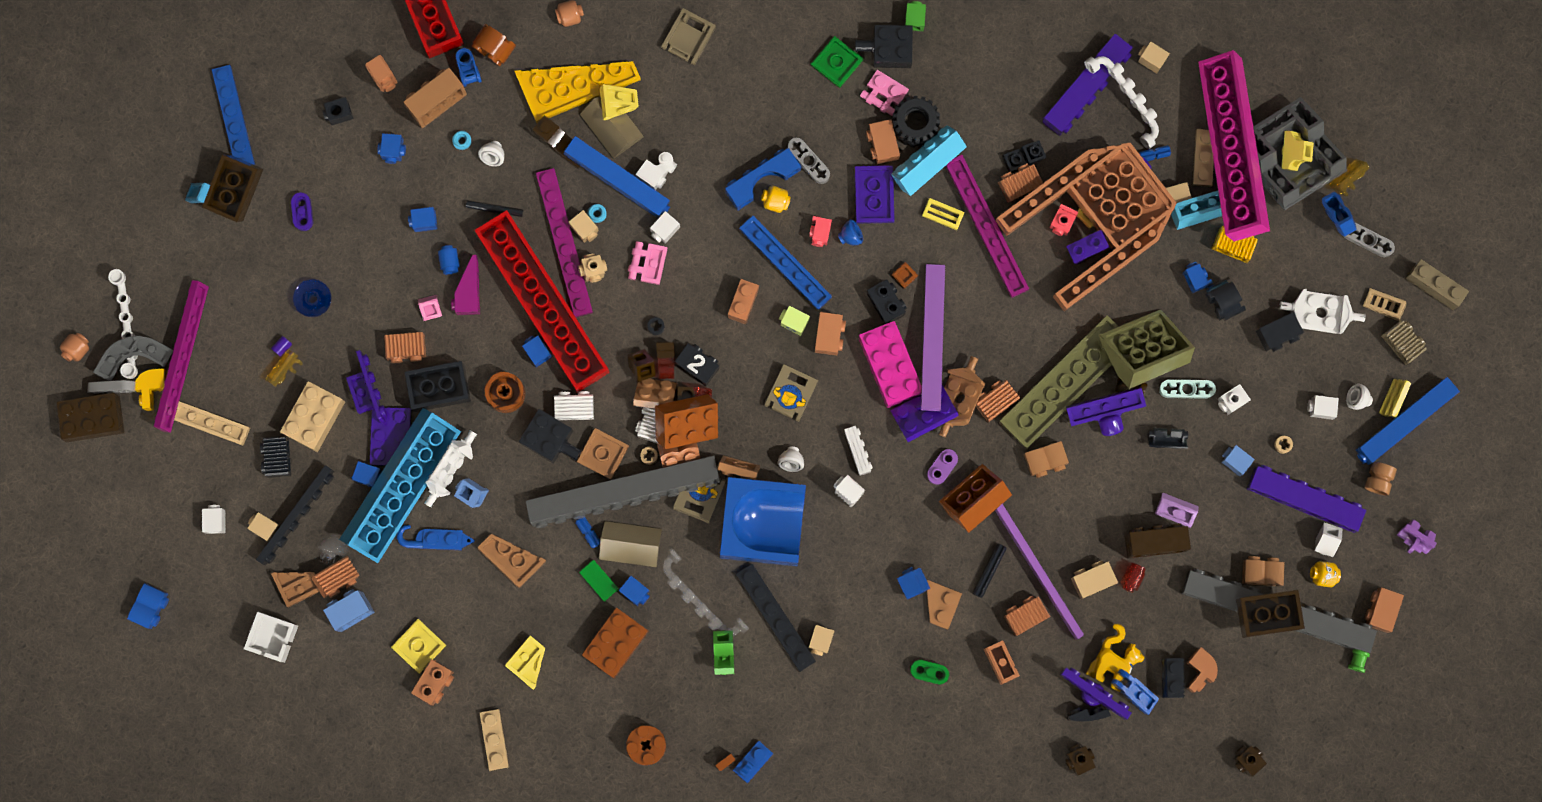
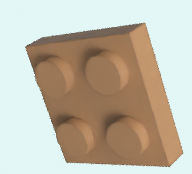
[633,378,677,408]
[577,428,629,480]
[718,455,760,480]

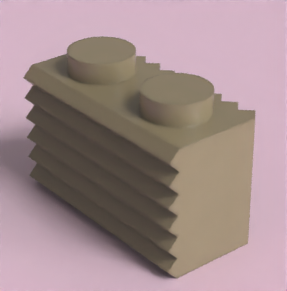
[1381,320,1427,365]

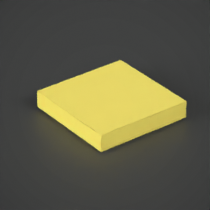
[391,619,447,674]

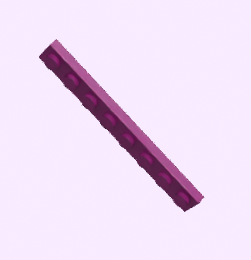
[946,155,1029,298]
[536,168,593,317]
[154,280,209,433]

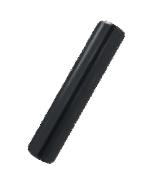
[973,544,1006,598]

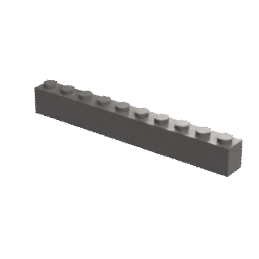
[526,456,721,528]
[1181,569,1377,653]

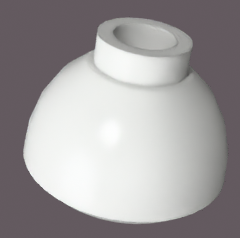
[478,141,504,166]
[1346,383,1373,410]
[777,446,804,472]

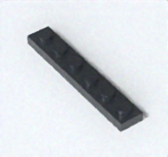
[256,465,335,566]
[736,564,816,672]

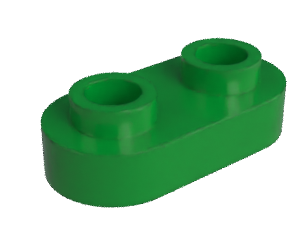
[910,660,949,685]

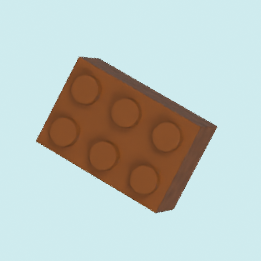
[655,394,718,449]
[939,464,1012,533]
[582,607,649,679]

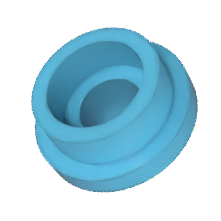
[452,131,471,150]
[588,204,607,223]

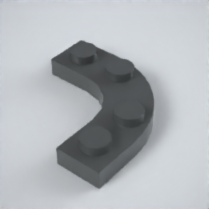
[93,336,174,381]

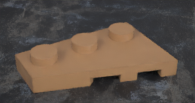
[478,534,546,588]

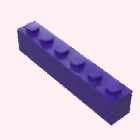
[1042,34,1133,136]
[1247,465,1366,533]

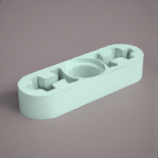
[1159,380,1216,398]

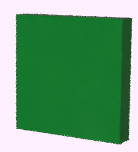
[811,36,864,88]

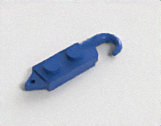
[397,525,475,550]

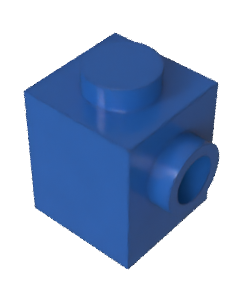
[378,134,406,164]

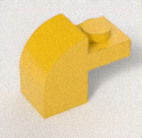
[135,369,168,411]

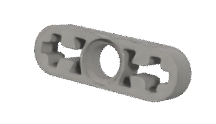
[788,138,830,184]
[1343,223,1395,258]
[87,380,136,394]

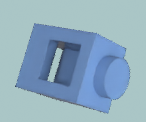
[454,478,489,508]

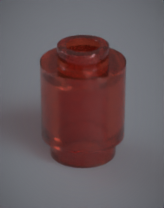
[1120,563,1146,593]

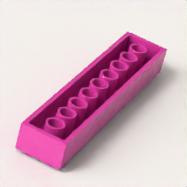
[1198,50,1270,242]

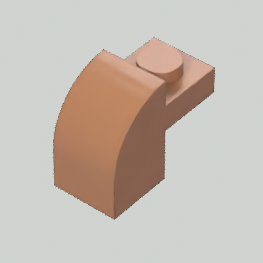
[1186,647,1218,693]

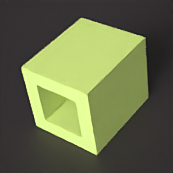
[779,306,810,336]

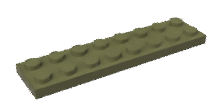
[999,315,1119,449]

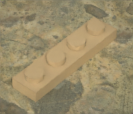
[174,401,250,446]

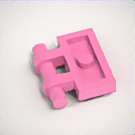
[860,70,909,116]
[628,242,668,285]

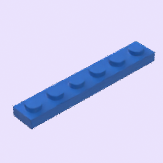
[212,65,255,165]
[739,216,832,310]

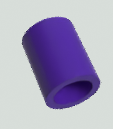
[271,336,292,357]

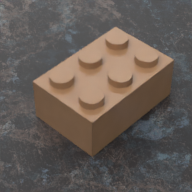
[404,68,467,128]

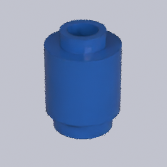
[438,245,460,275]

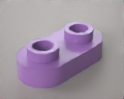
[927,449,958,485]

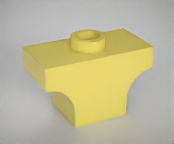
[1282,131,1314,171]

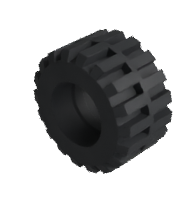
[892,96,940,147]

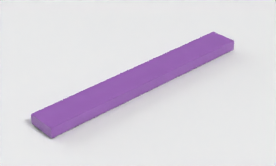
[921,264,945,411]
[995,504,1084,640]

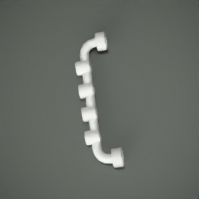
[1084,56,1159,149]
[108,269,138,379]

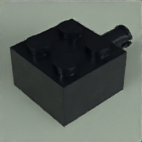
[855,25,913,68]
[519,409,582,464]

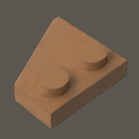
[271,572,319,608]
[927,580,962,630]

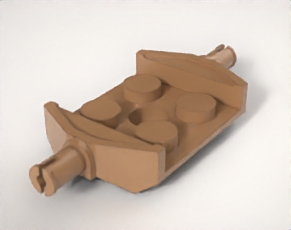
[938,356,985,437]

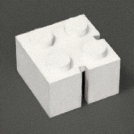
[244,612,298,663]

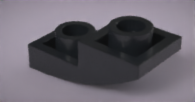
[1002,140,1046,173]
[1067,707,1111,722]

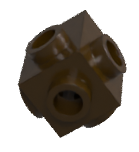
[1065,744,1096,776]
[1233,745,1267,777]

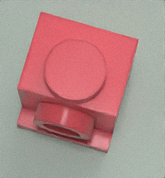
[1049,204,1078,236]
[809,216,832,247]

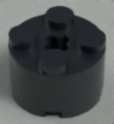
[1205,277,1246,321]

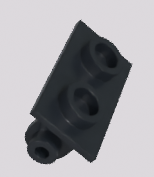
[1147,428,1188,449]

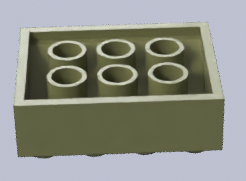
[1099,309,1195,389]

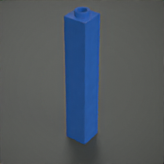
[564,136,670,219]
[1356,377,1460,465]

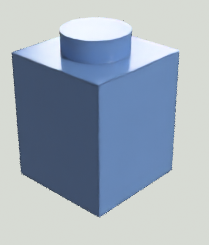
[1222,445,1255,476]

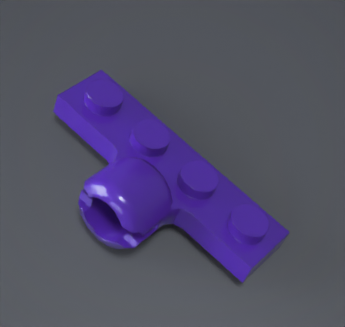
[1066,387,1146,436]
[1060,667,1132,720]

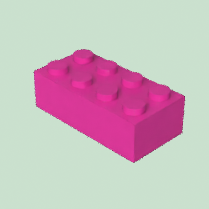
[858,321,922,408]

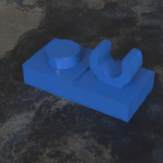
[733,741,773,783]

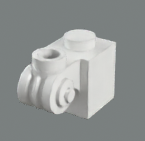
[636,152,677,191]

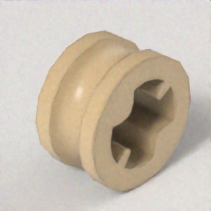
[1274,436,1293,454]
[640,447,658,465]

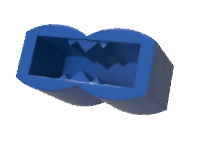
[1322,192,1357,237]
[127,584,169,629]

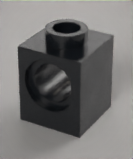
[322,97,354,125]

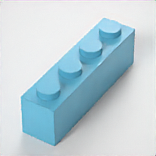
[891,125,967,196]
[1171,191,1222,230]

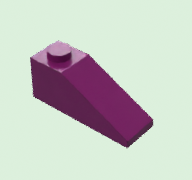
[451,255,480,315]

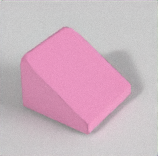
[418,295,442,321]

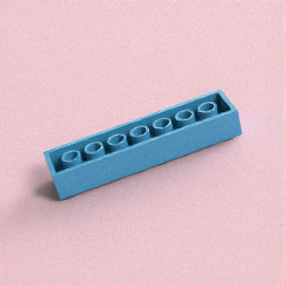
[339,408,461,563]

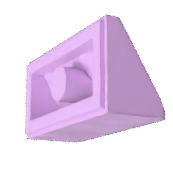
[1155,493,1198,528]

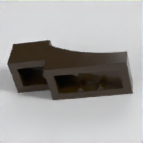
[532,115,580,169]

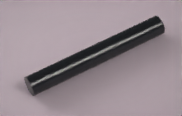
[466,200,523,217]

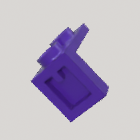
[1067,230,1109,265]

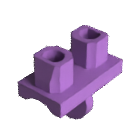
[1397,520,1437,554]

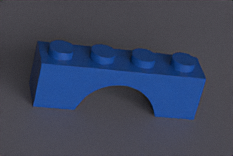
[725,148,801,211]

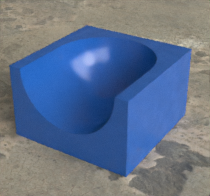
[720,477,806,566]

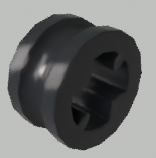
[647,317,665,335]

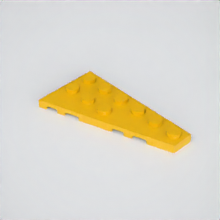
[515,61,641,123]

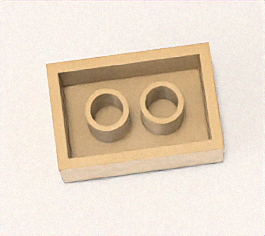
[280,381,345,452]

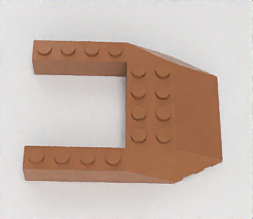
[996,143,1177,312]

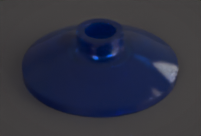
[293,279,332,317]

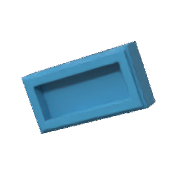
[185,183,210,203]

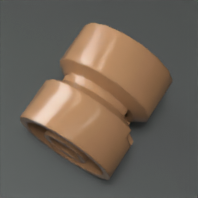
[1364,462,1397,496]

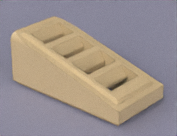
[1363,288,1406,321]

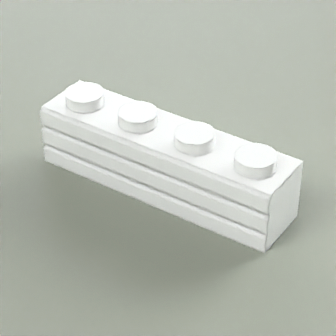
[844,426,872,476]

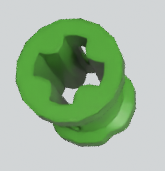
[1348,649,1370,673]

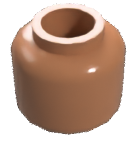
[555,0,584,27]
[60,333,89,362]

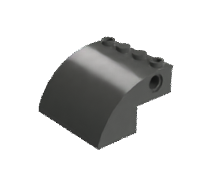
[1253,97,1347,210]

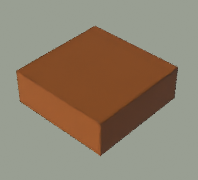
[891,262,918,289]
[715,754,735,771]

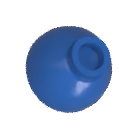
[838,220,863,245]

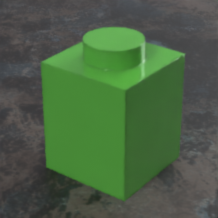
[905,1,926,31]

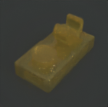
[1329,159,1370,196]
[265,349,303,387]

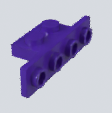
[346,350,387,424]

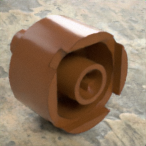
[472,24,516,66]
[485,372,525,413]
[626,726,666,765]

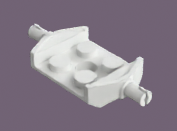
[1279,289,1366,334]
[424,430,477,507]

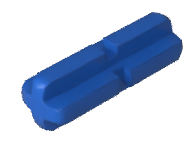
[1139,145,1171,161]
[576,517,601,548]

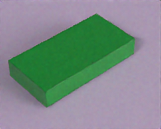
[579,560,619,602]

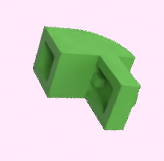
[713,631,734,675]

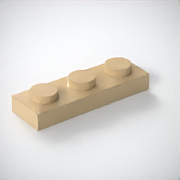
[1192,129,1214,187]
[480,709,509,771]

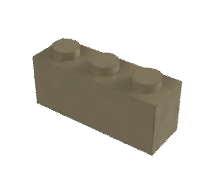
[1405,259,1469,310]

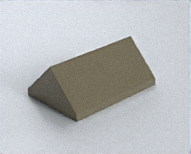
[580,96,644,159]
[599,521,662,567]

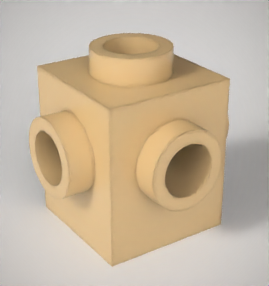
[578,254,607,283]

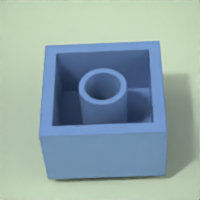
[323,589,375,632]

